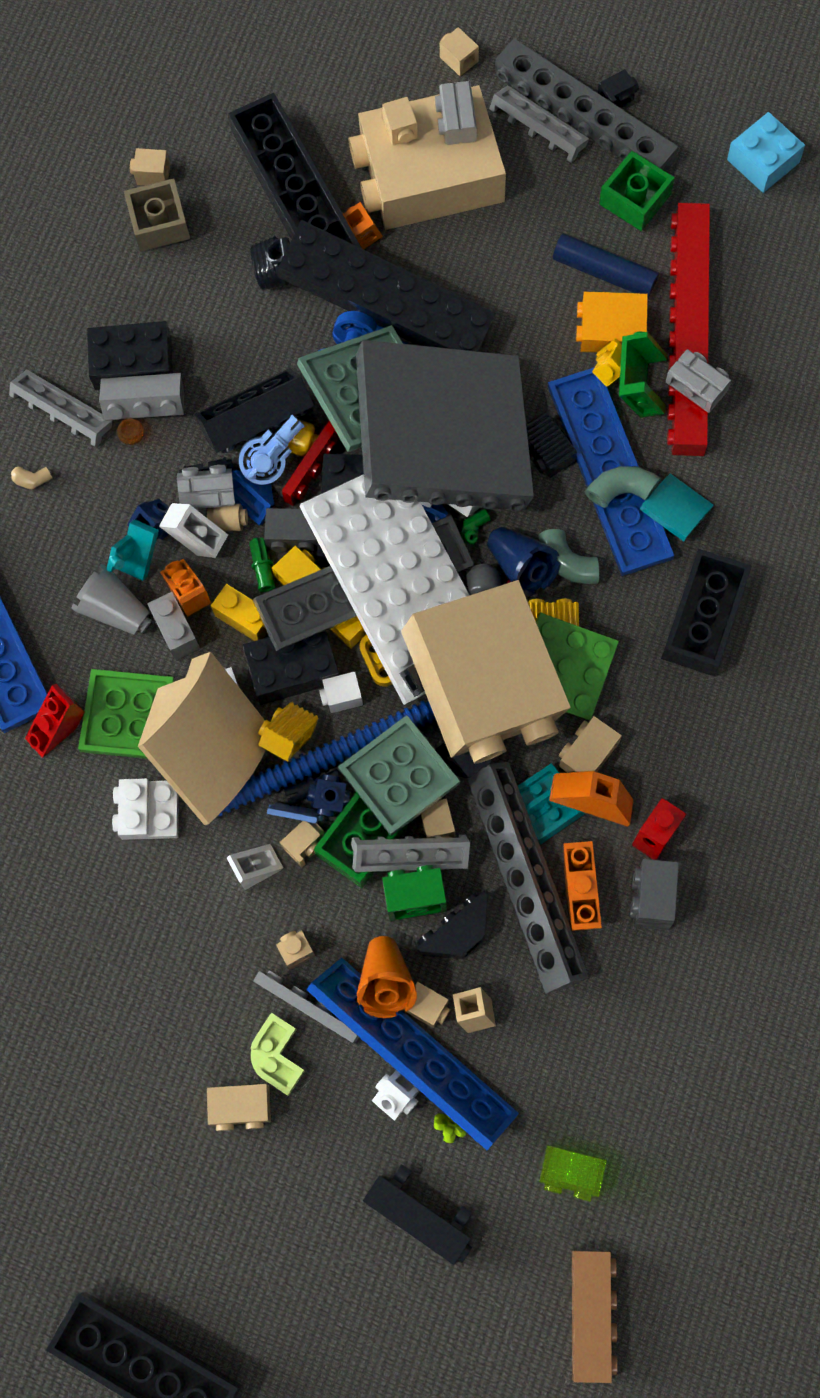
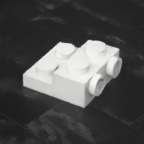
[112,779,179,840]

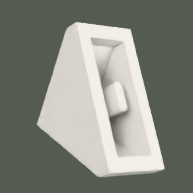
[227,844,283,890]

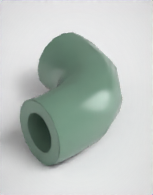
[584,466,661,508]
[538,529,599,584]

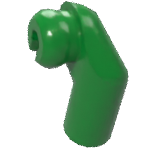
[460,509,491,545]

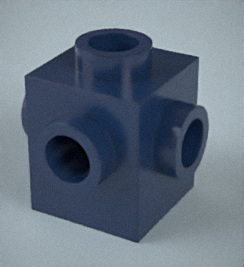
[127,499,169,539]
[307,774,350,817]

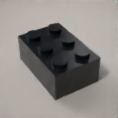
[87,321,173,390]
[243,630,339,705]

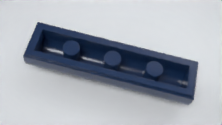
[553,233,660,298]

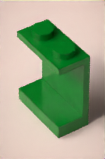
[619,331,668,418]

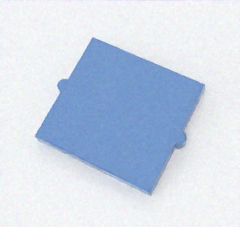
[267,802,323,823]

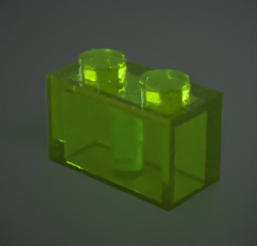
[538,1145,607,1202]

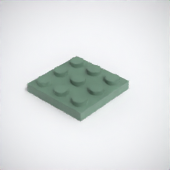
[338,715,460,836]

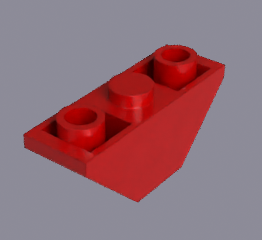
[25,684,85,758]

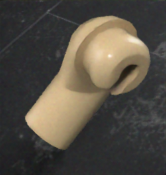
[11,467,53,489]

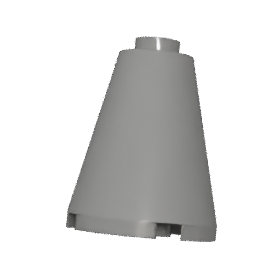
[71,564,152,635]

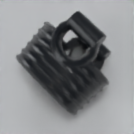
[250,236,290,290]

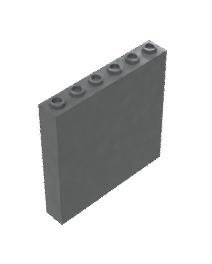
[356,340,534,511]

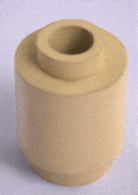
[207,504,248,532]

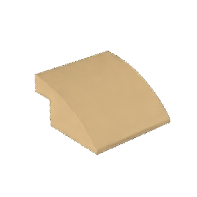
[138,652,265,825]

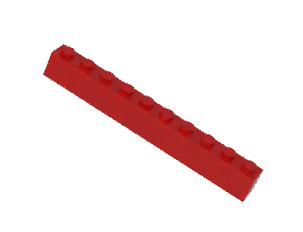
[667,203,710,456]

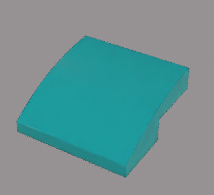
[640,473,714,542]
[518,763,586,845]

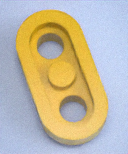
[360,634,392,687]

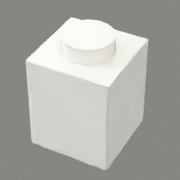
[319,672,363,713]

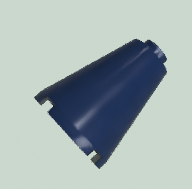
[487,527,560,596]

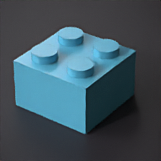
[727,112,805,193]

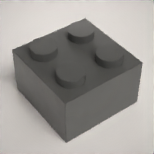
[629,859,679,930]

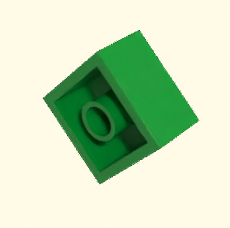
[599,151,675,231]
[382,865,447,921]

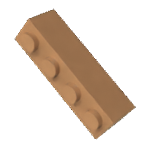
[572,1251,617,1383]

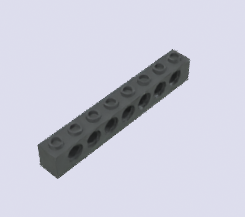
[495,38,678,172]
[468,762,589,993]

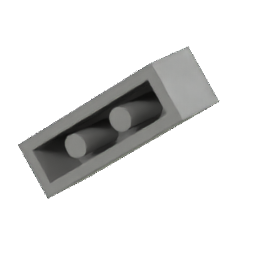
[99,373,184,420]

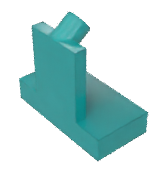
[106,519,159,581]

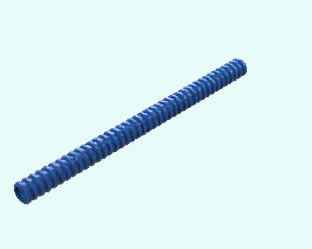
[219,700,436,817]

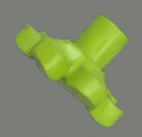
[434,1113,466,1143]

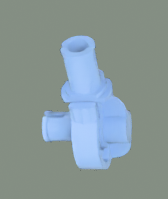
[239,414,305,485]

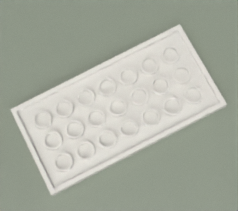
[299,474,470,705]

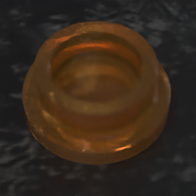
[117,418,144,445]

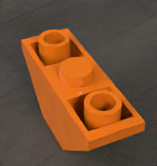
[160,559,211,617]
[549,771,634,827]
[563,841,602,931]

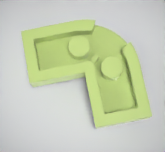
[250,1013,305,1096]

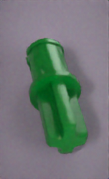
[249,538,276,592]

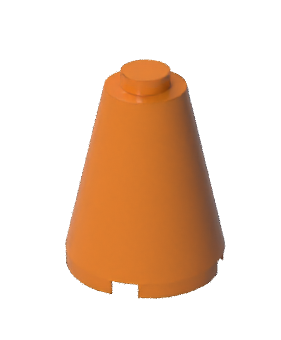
[357,936,417,1018]

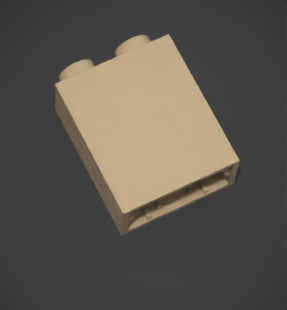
[348,85,506,230]
[401,580,571,764]

